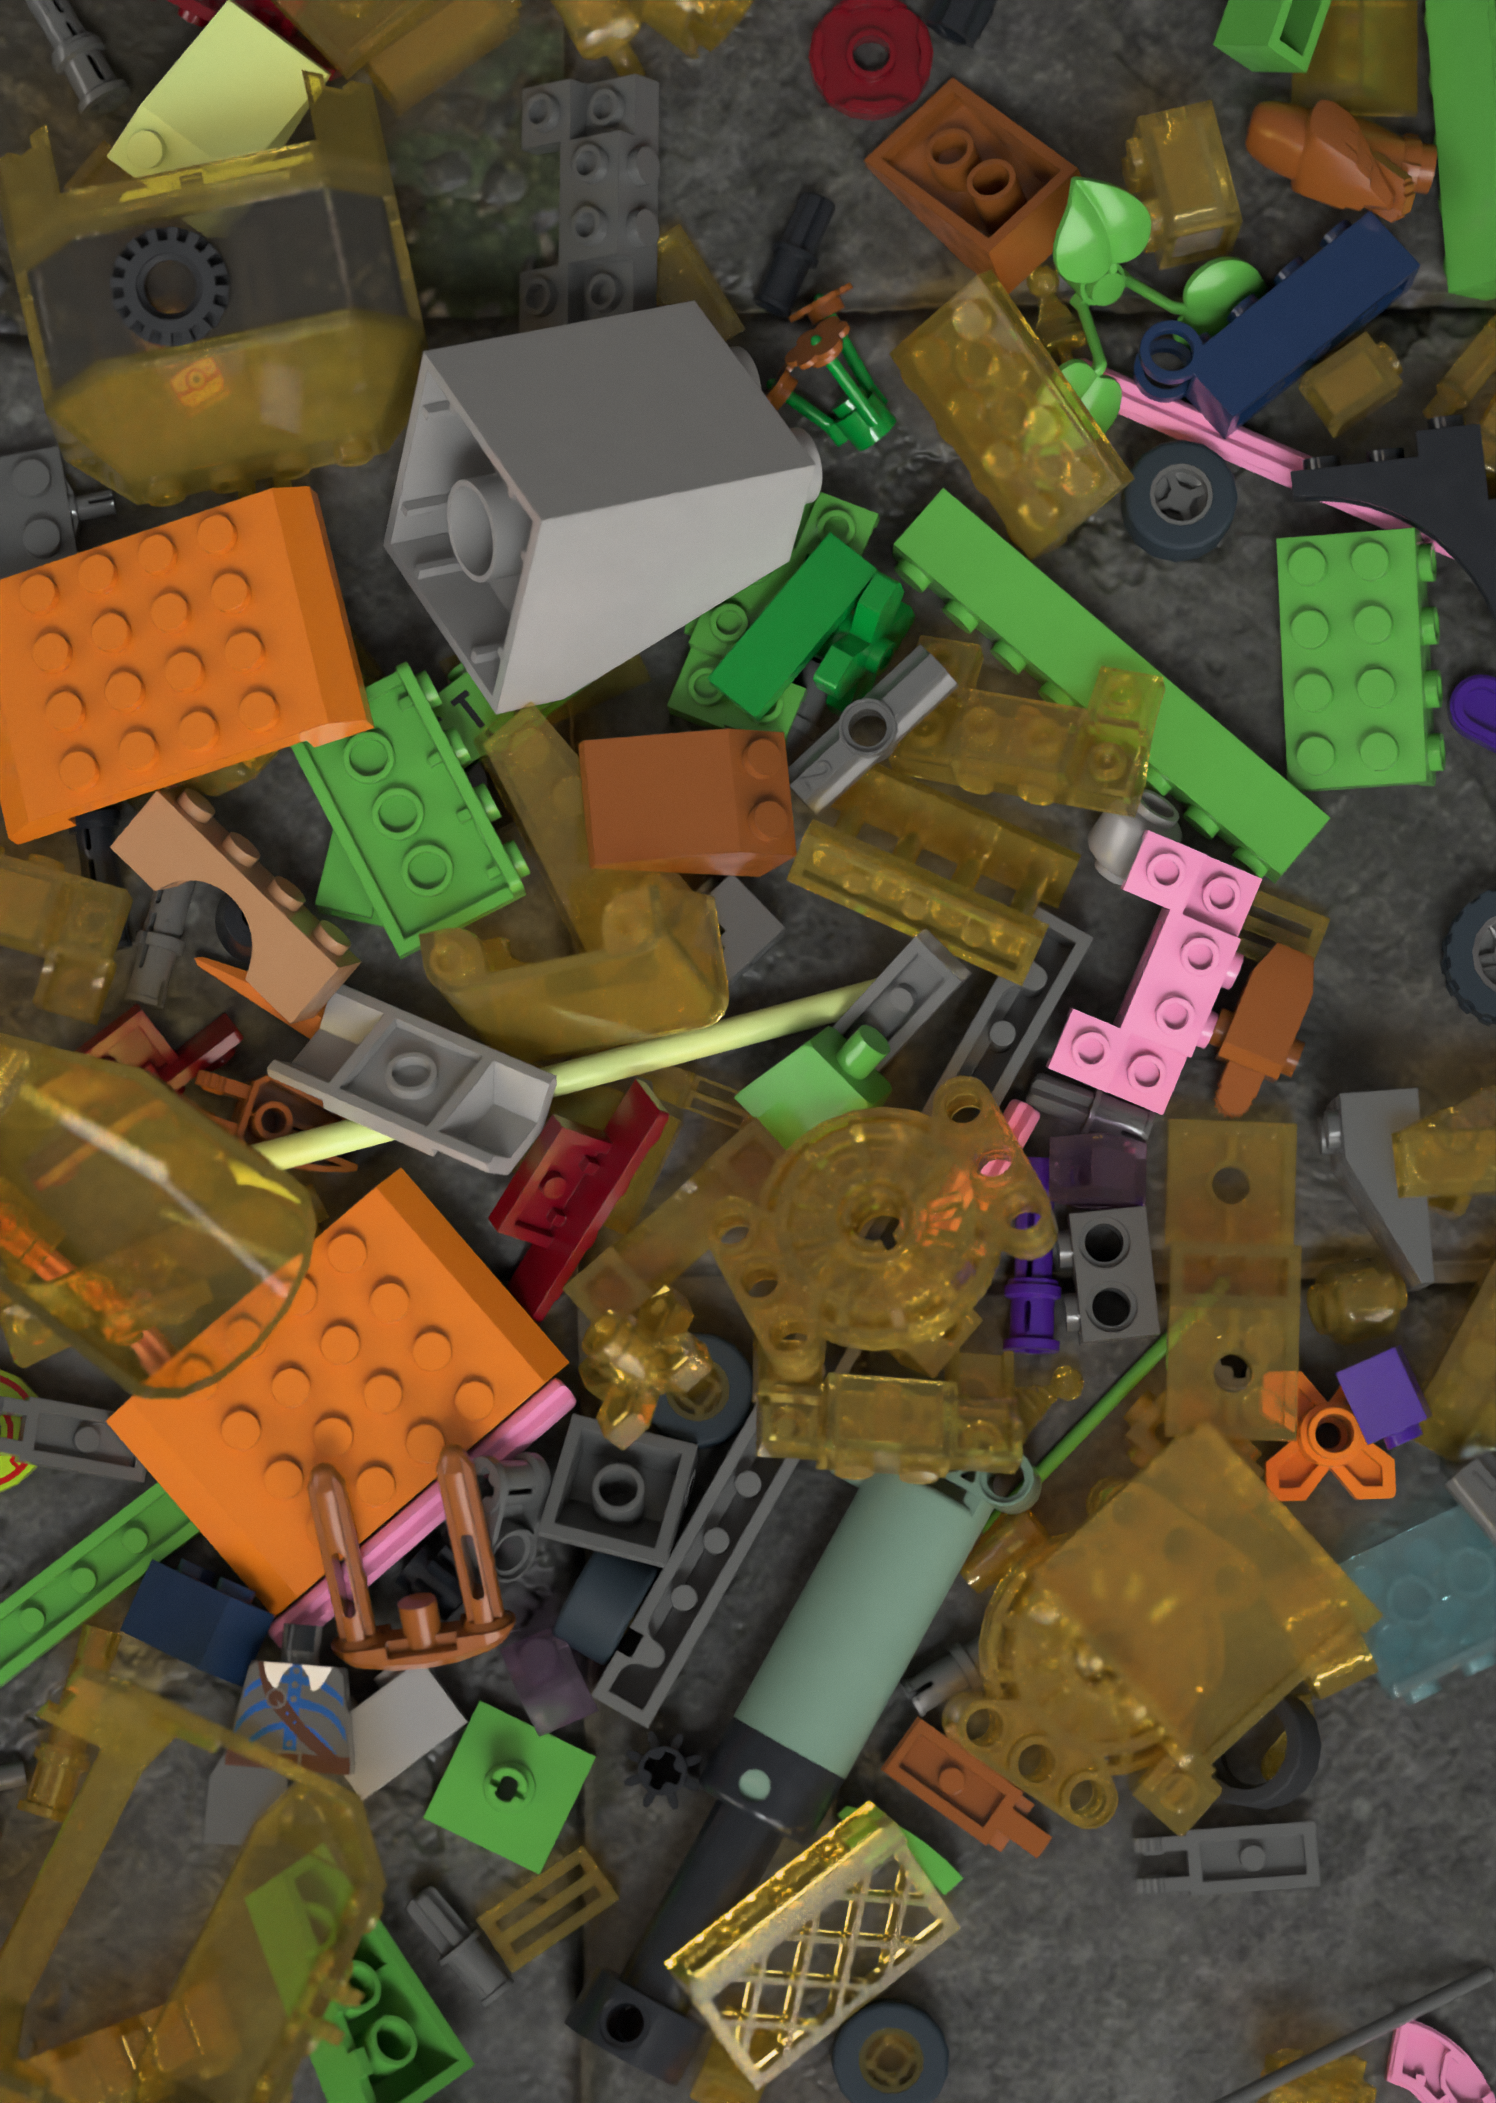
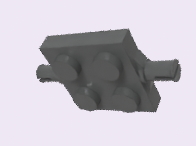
[0,446,117,579]

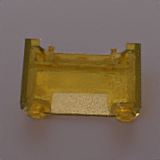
[419,884,729,1064]

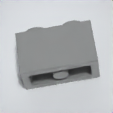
[344,1668,470,1801]

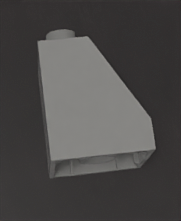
[383,300,822,714]

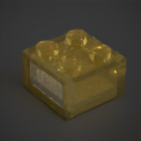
[1121,99,1243,270]

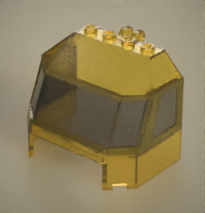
[0,70,429,507]

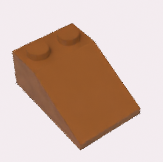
[864,77,1082,296]
[578,728,797,877]

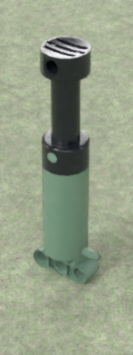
[564,1387,1042,2087]

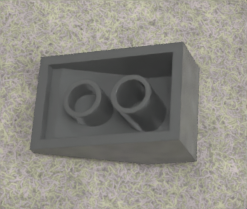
[1317,1088,1435,1292]

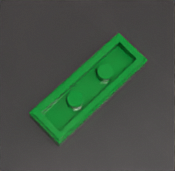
[707,532,879,722]

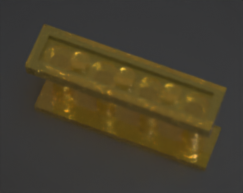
[786,763,1081,986]

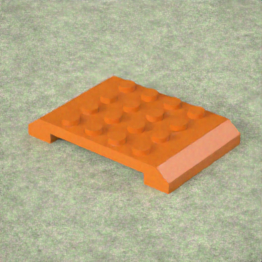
[0,486,375,845]
[106,1167,570,1618]

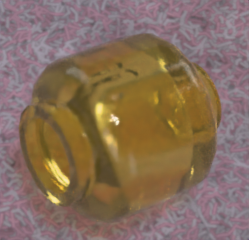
[1307,1256,1408,1346]

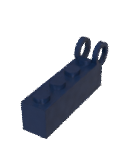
[1133,211,1421,439]

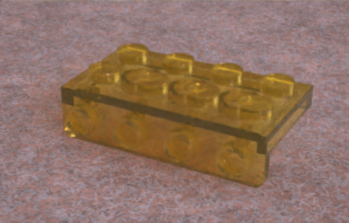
[889,270,1135,560]

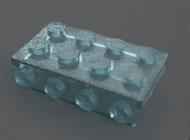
[1323,1505,1496,1706]

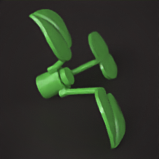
[1024,177,1269,456]

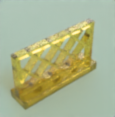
[663,1801,961,2091]

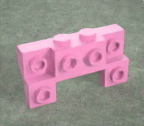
[1045,830,1262,1115]

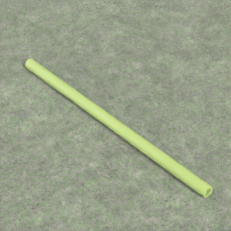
[235,978,877,1180]

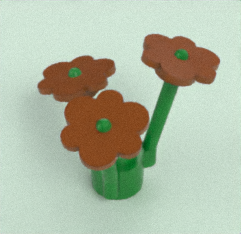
[764,282,897,452]

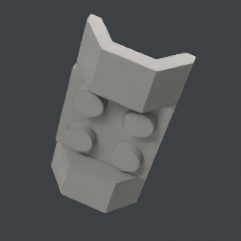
[267,984,557,1175]

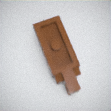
[881,1717,1053,1859]

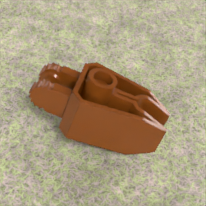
[1209,943,1314,1119]
[182,1070,358,1172]

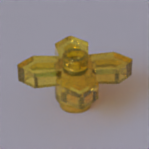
[578,1284,714,1450]

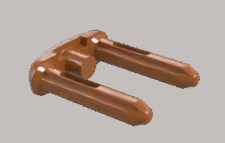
[307,1444,516,1671]

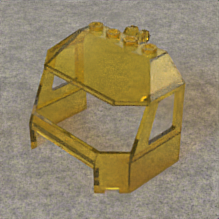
[0,1664,387,2103]

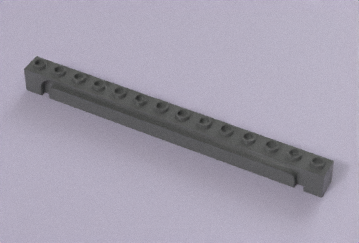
[591,907,1094,1728]

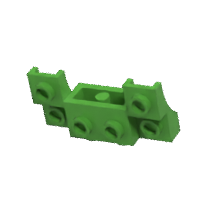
[667,492,880,745]

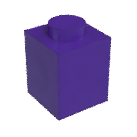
[1335,1345,1433,1450]

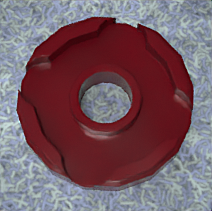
[808,0,934,121]

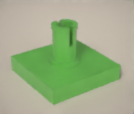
[423,1700,597,1875]

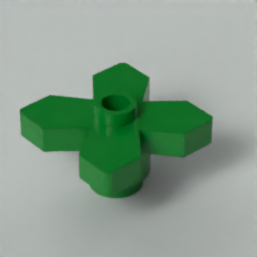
[813,571,915,717]

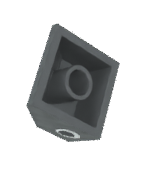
[538,1414,698,1568]

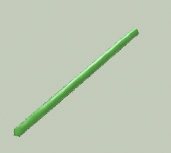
[982,1276,1230,1534]

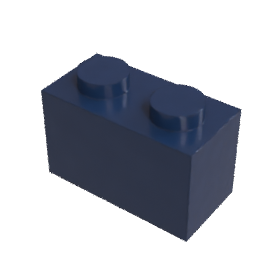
[120,1558,275,1687]

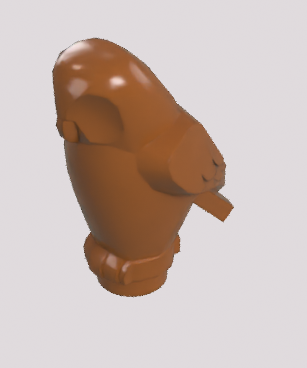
[1245,99,1437,223]

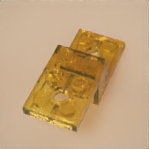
[1162,1119,1302,1442]

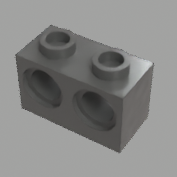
[1056,1206,1160,1346]

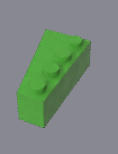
[249,1845,475,2103]

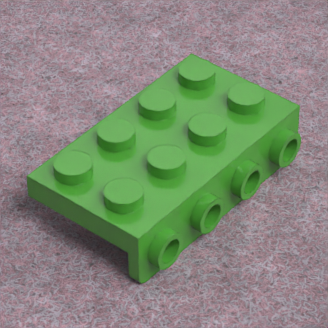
[1276,527,1446,792]
[290,661,531,959]

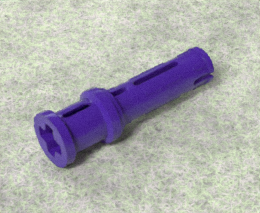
[1003,1157,1061,1355]

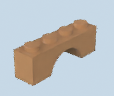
[110,787,361,1024]

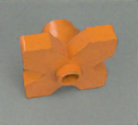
[1261,1371,1396,1502]

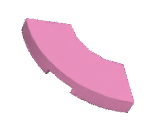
[1384,2020,1496,2103]

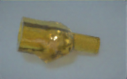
[550,0,647,77]

